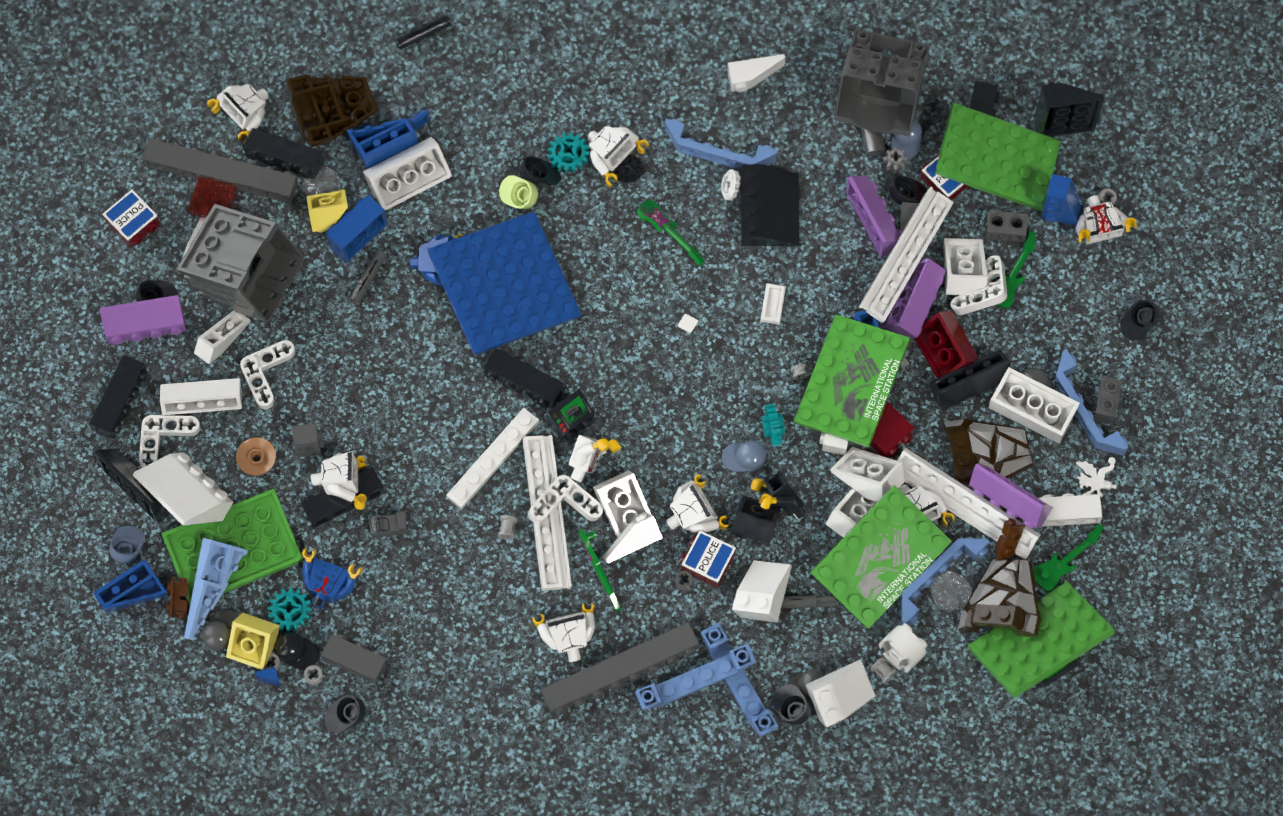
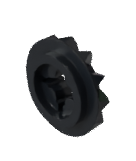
[613,154,643,183]

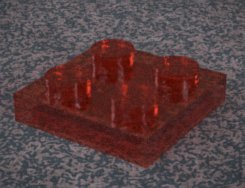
[187,177,237,218]

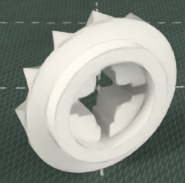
[721,169,740,201]

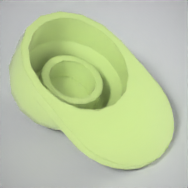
[499,175,538,209]

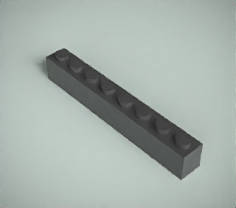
[142,138,299,204]
[540,622,699,716]

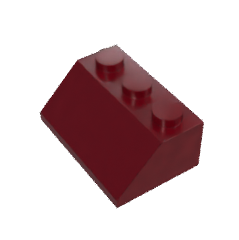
[915,311,979,379]

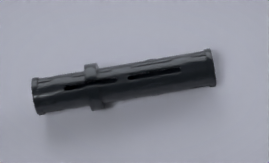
[395,15,451,50]

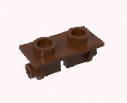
[994,518,1025,560]
[166,577,189,619]

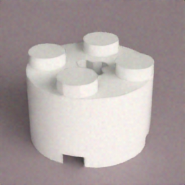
[879,623,927,672]

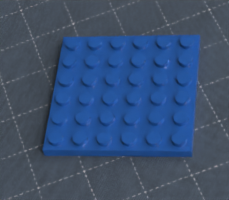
[427,211,582,355]

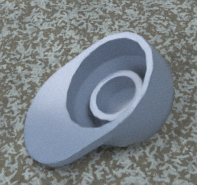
[891,119,922,160]
[722,440,766,472]
[109,526,145,564]

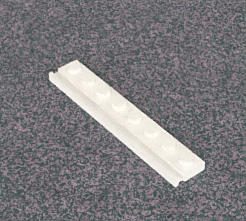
[859,187,954,323]
[523,435,572,591]
[897,448,1040,560]

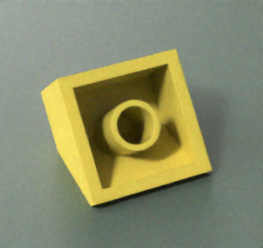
[307,189,348,233]
[226,613,280,670]

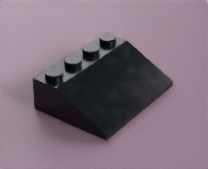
[1034,82,1104,137]
[741,165,799,246]
[94,449,170,524]

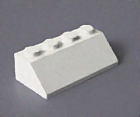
[363,137,452,210]
[989,367,1080,444]

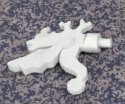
[1076,457,1117,497]

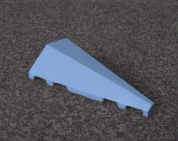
[184,538,248,641]

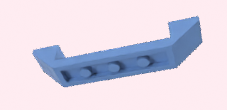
[665,119,777,170]
[1054,349,1128,455]
[901,538,990,626]
[701,622,779,737]
[635,643,756,710]

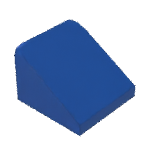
[408,110,430,131]
[256,667,281,686]

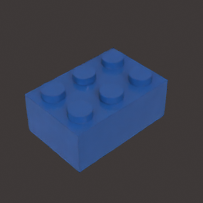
[326,195,388,263]

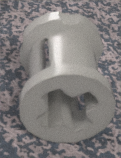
[497,515,518,540]
[870,657,897,684]

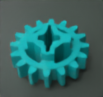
[548,132,590,174]
[761,403,785,447]
[267,588,312,632]

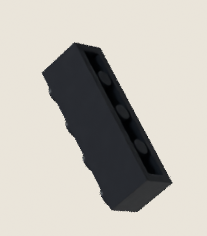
[970,81,1000,117]
[242,128,324,180]
[484,348,565,409]
[930,349,1011,410]
[89,355,148,439]
[301,467,385,529]

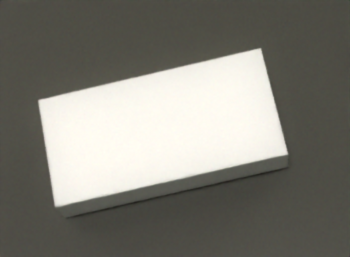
[760,283,786,325]

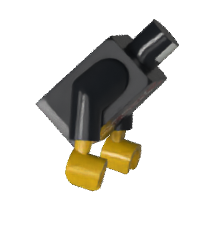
[750,471,806,519]

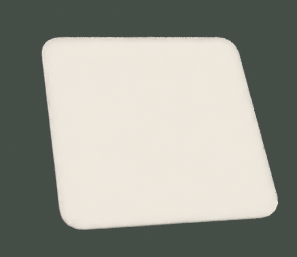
[678,314,698,333]

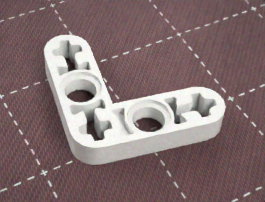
[950,256,1007,315]
[240,340,295,409]
[139,415,201,468]
[528,475,603,523]

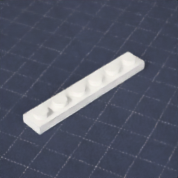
[446,408,539,509]

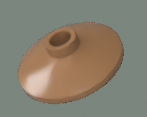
[236,437,276,476]

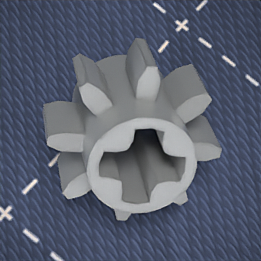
[883,147,908,173]

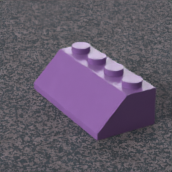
[846,176,902,257]
[879,259,947,339]
[100,295,186,345]
[969,463,1053,529]

